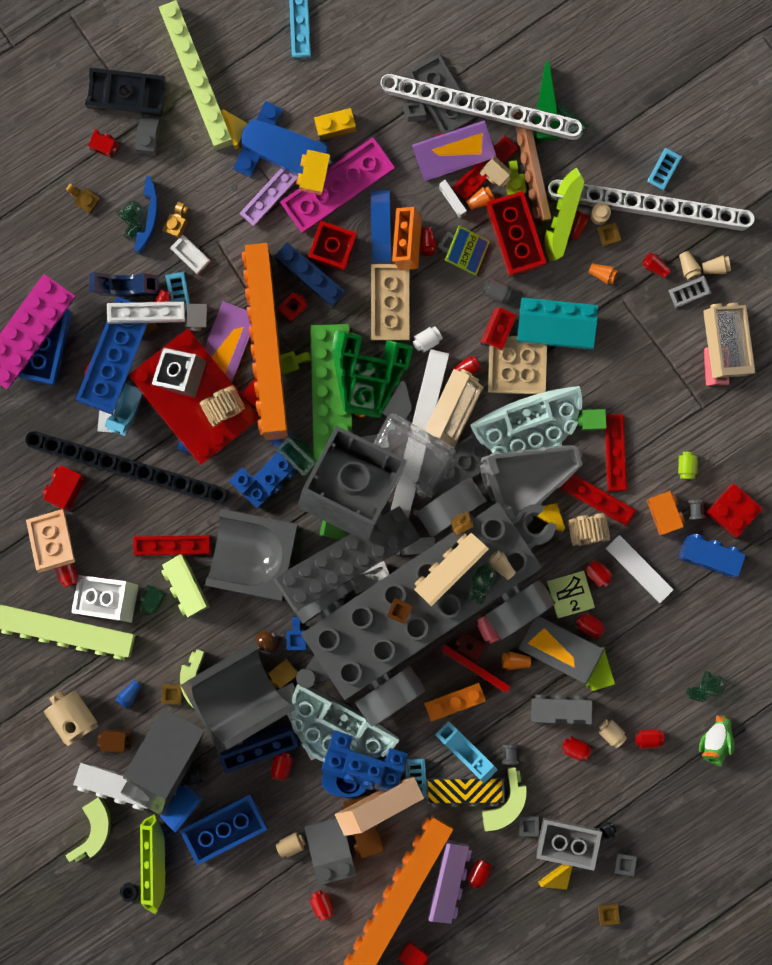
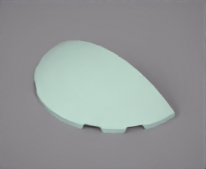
[470,386,582,454]
[291,684,399,762]

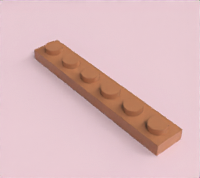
[513,112,551,224]

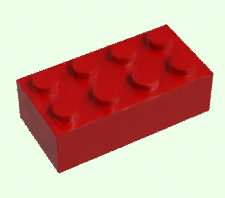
[486,191,546,278]

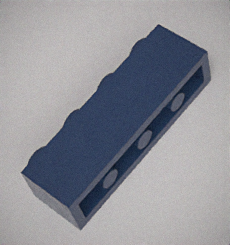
[274,242,345,309]
[217,722,298,774]

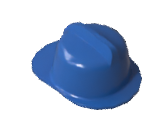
[321,773,366,799]

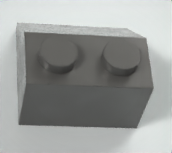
[152,348,207,398]

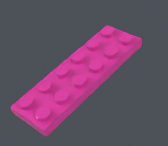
[280,137,395,234]
[0,274,76,390]

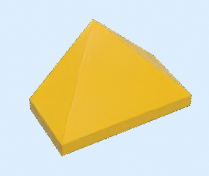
[221,109,248,150]
[534,503,565,532]
[538,864,573,890]

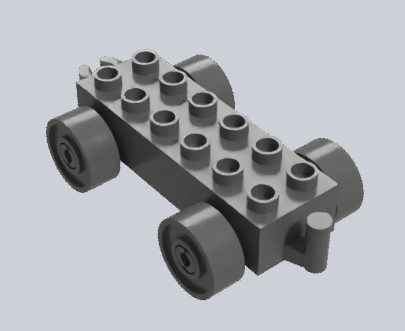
[296,477,556,727]

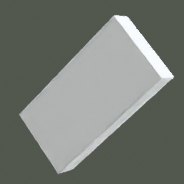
[439,180,467,218]
[170,235,211,275]

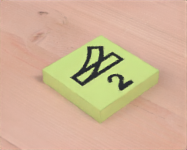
[547,571,595,618]

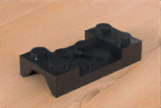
[85,67,166,117]

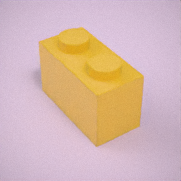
[314,108,356,140]
[296,150,330,195]

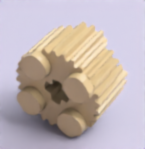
[200,385,245,427]
[569,513,610,546]

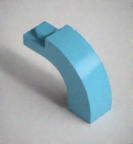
[105,380,144,436]
[435,721,498,783]

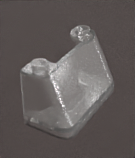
[373,413,456,499]

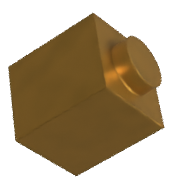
[268,659,298,689]

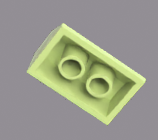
[162,554,210,617]

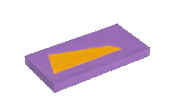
[412,120,496,181]
[205,301,252,382]

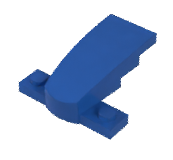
[233,101,327,178]

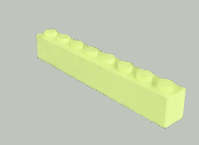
[159,0,233,151]
[0,605,136,660]

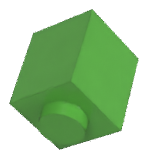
[577,409,606,431]

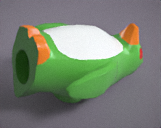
[699,715,735,766]

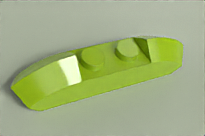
[545,168,584,262]
[140,814,166,914]

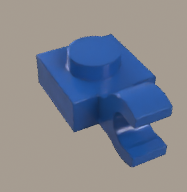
[286,617,306,650]

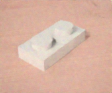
[353,561,390,594]

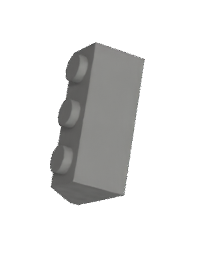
[536,817,602,871]

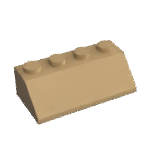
[414,533,489,606]

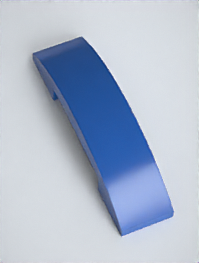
[134,176,158,254]
[371,190,391,264]

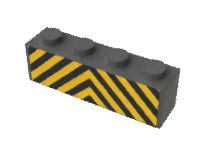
[426,777,504,807]

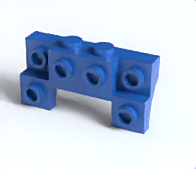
[229,432,311,510]
[321,730,408,792]

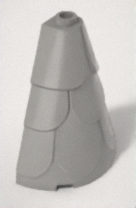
[480,445,583,520]

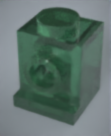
[139,584,166,615]

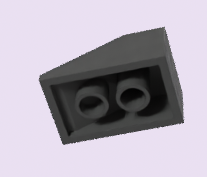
[304,818,357,886]

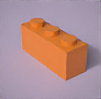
[392,207,422,270]
[424,683,486,722]

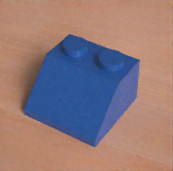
[160,784,204,833]

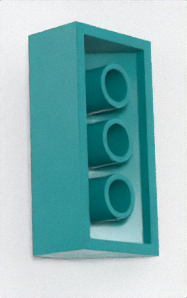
[517,297,598,350]

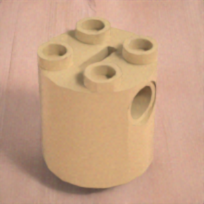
[43,690,99,746]

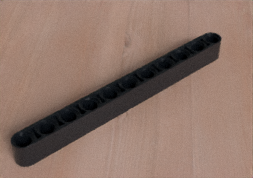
[25,431,228,504]

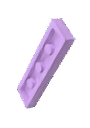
[240,168,298,227]

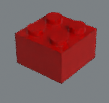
[308,220,357,272]
[42,465,87,512]
[705,483,763,538]

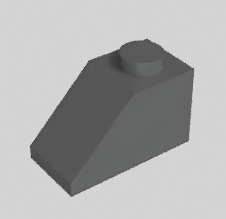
[135,117,160,156]
[382,381,413,427]

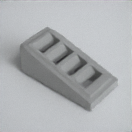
[668,276,712,308]

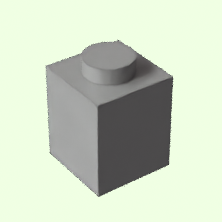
[185,304,207,331]

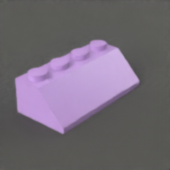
[428,840,472,924]

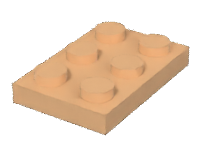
[26,509,75,573]

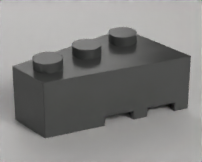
[530,694,592,724]

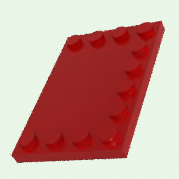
[128,328,260,466]

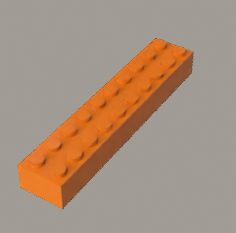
[242,243,288,441]
[344,814,453,965]

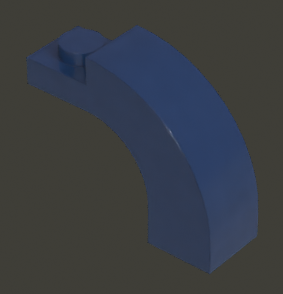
[89,272,158,297]

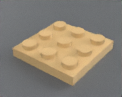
[488,336,547,395]

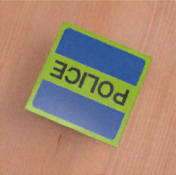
[445,225,490,276]

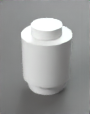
[413,326,442,353]

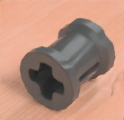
[688,500,706,520]
[502,744,519,764]

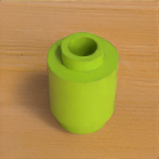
[678,452,698,479]

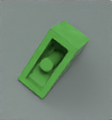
[319,520,349,541]

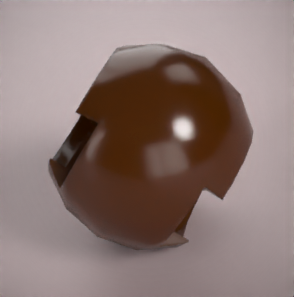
[255,631,279,653]

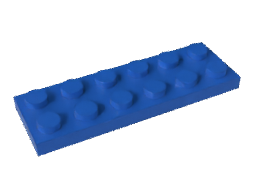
[76,297,148,415]

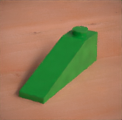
[532,61,559,143]

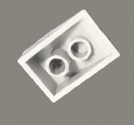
[72,575,138,623]

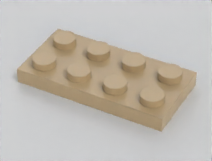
[371,264,409,341]

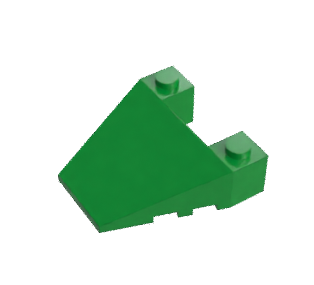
[331,330,413,418]

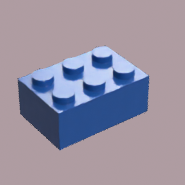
[678,533,746,578]

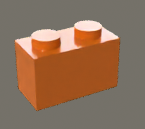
[647,491,685,535]

